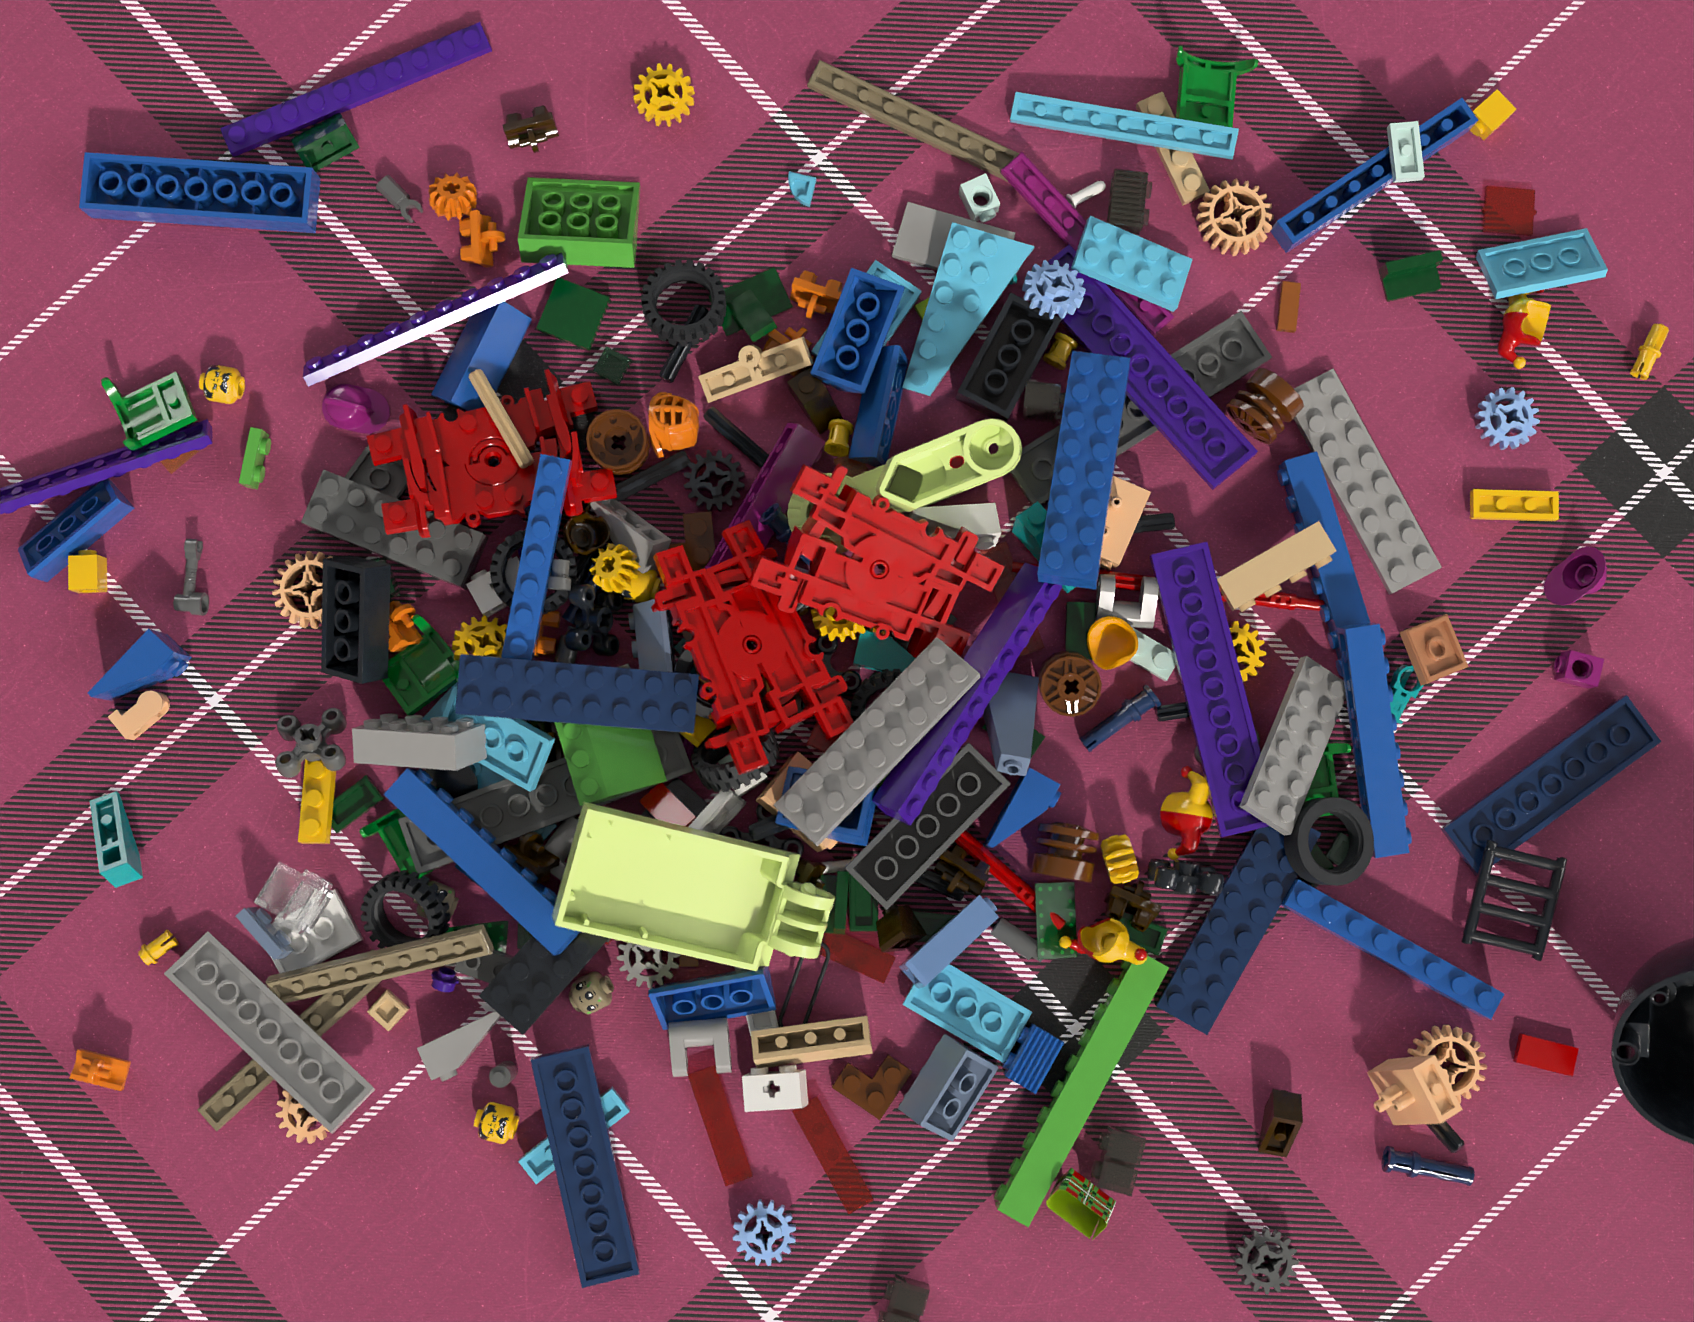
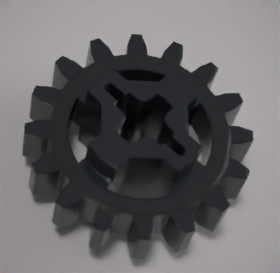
[684,450,745,512]

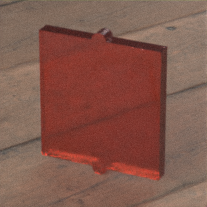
[1481,186,1537,236]

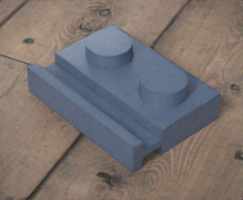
[236,907,294,960]

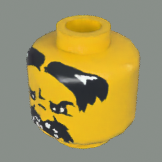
[199,365,245,404]
[621,570,661,603]
[474,1102,519,1144]

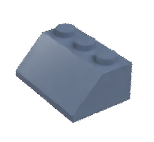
[628,599,676,672]
[898,1033,999,1142]

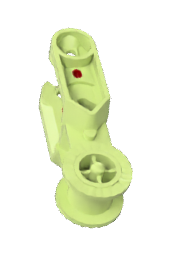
[787,419,1022,553]

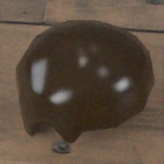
[563,512,610,556]

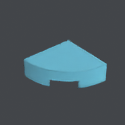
[788,171,816,207]

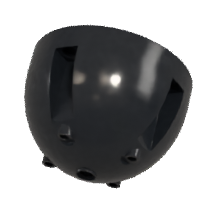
[1611,938,1694,1145]

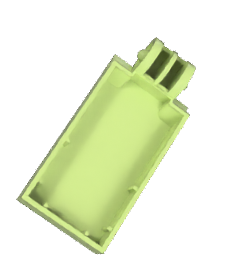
[552,802,835,971]

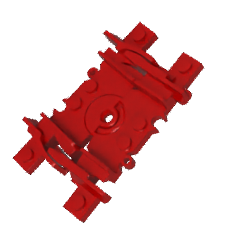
[366,369,617,538]
[748,463,1005,658]
[651,519,854,775]

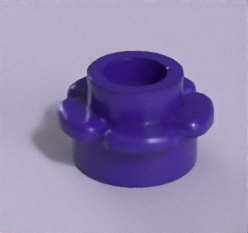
[431,967,460,992]

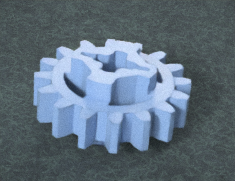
[1022,260,1086,319]
[1475,387,1540,450]
[733,1199,796,1266]

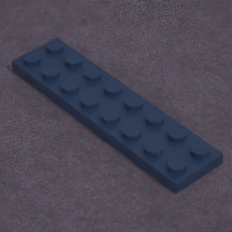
[455,654,699,733]
[1441,695,1661,876]
[1155,826,1321,1035]
[530,1044,640,1288]

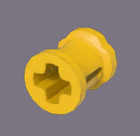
[1043,332,1078,370]
[824,419,854,457]

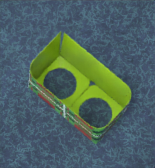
[1046,1168,1116,1240]

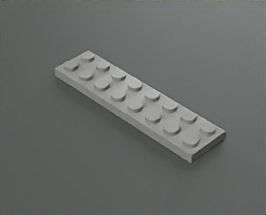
[1294,369,1442,595]
[774,637,980,847]
[164,932,375,1134]

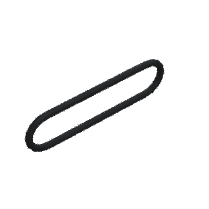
[778,941,831,1027]

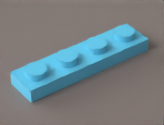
[518,1087,630,1184]

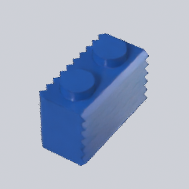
[1002,1023,1064,1094]

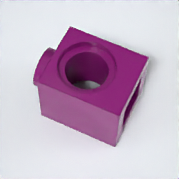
[1553,650,1604,689]

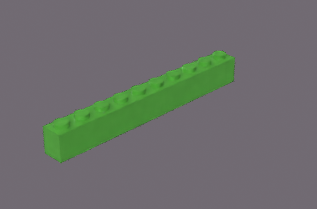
[994,955,1169,1227]

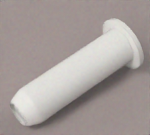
[1066,181,1106,209]
[821,856,854,874]

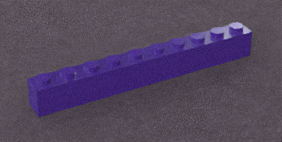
[872,563,1062,826]

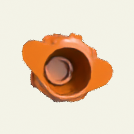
[649,392,699,458]

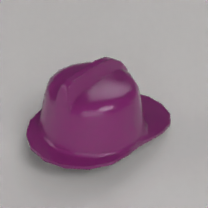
[322,384,390,434]
[1544,546,1608,606]

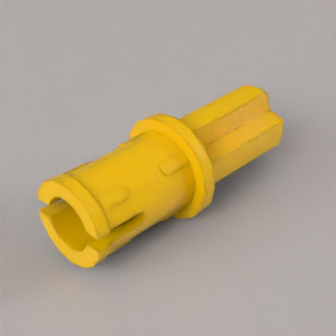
[1630,323,1669,380]

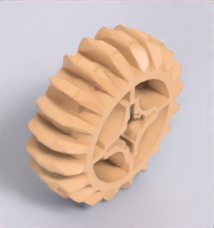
[1196,179,1274,256]
[272,551,333,629]
[1407,1025,1487,1103]

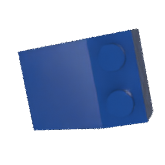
[87,629,192,701]
[776,766,878,846]
[983,767,1061,848]

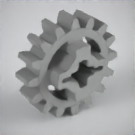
[617,942,681,988]

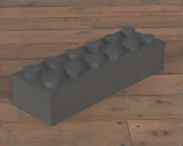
[301,469,489,591]
[845,742,1010,910]

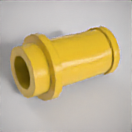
[138,930,179,965]

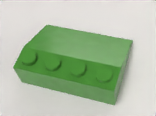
[518,177,640,268]
[555,722,667,807]

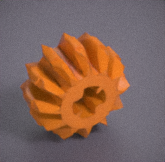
[428,172,477,221]

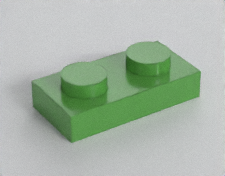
[239,427,271,490]

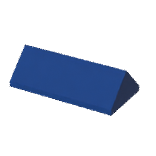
[810,268,905,394]
[431,301,532,412]
[848,345,909,467]
[18,478,135,582]
[648,966,776,1030]

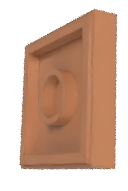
[1399,614,1469,686]

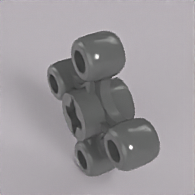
[275,708,347,778]

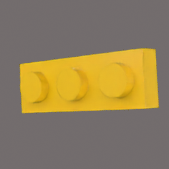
[1470,489,1559,521]
[298,759,336,844]

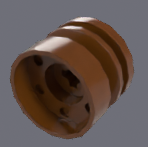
[1226,368,1304,445]
[586,409,651,475]
[1038,650,1102,717]
[1031,822,1099,882]

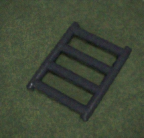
[1462,840,1567,961]

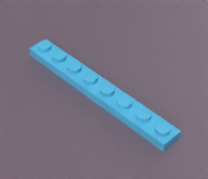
[1010,92,1239,160]

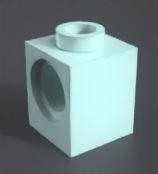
[959,173,1000,223]

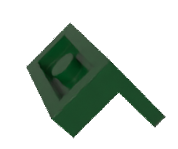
[291,113,360,172]
[1378,250,1443,302]
[819,871,849,934]

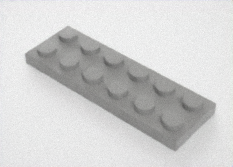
[1239,656,1346,835]

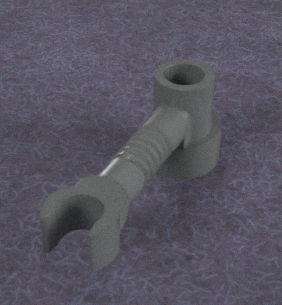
[173,539,209,616]
[547,559,571,591]

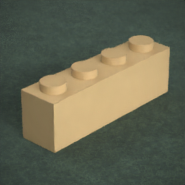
[1217,521,1336,612]
[751,1016,873,1068]

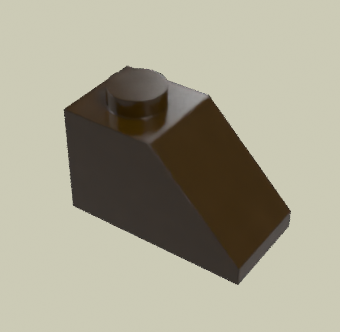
[787,366,843,435]
[876,904,927,952]
[1258,1089,1303,1158]

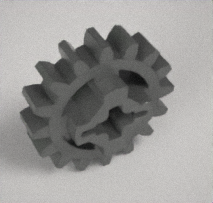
[1233,1227,1299,1294]

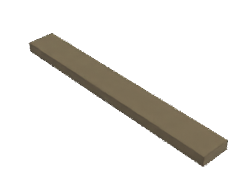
[807,60,1019,182]
[266,924,494,1003]
[197,949,382,1131]

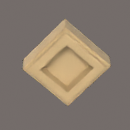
[367,989,410,1031]

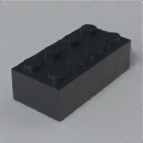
[956,293,1061,423]
[321,555,391,684]

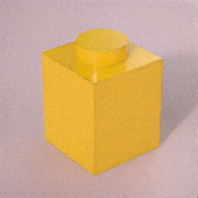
[1470,89,1516,141]
[68,550,107,593]

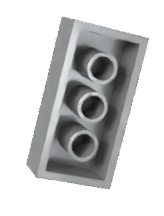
[352,713,487,771]

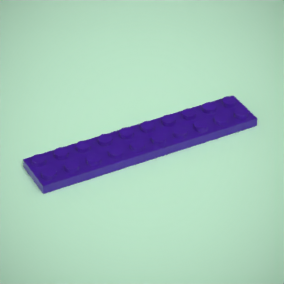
[1048,244,1258,490]
[1150,542,1269,837]

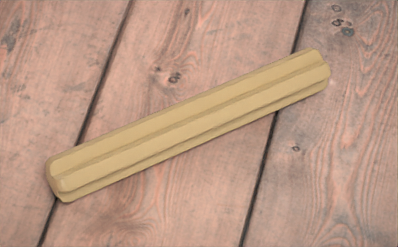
[469,369,534,468]

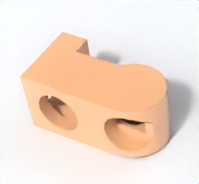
[108,691,170,740]

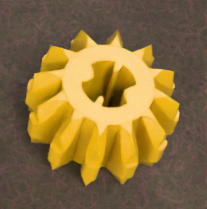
[589,543,641,593]
[1100,834,1139,884]

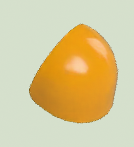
[1087,616,1138,670]

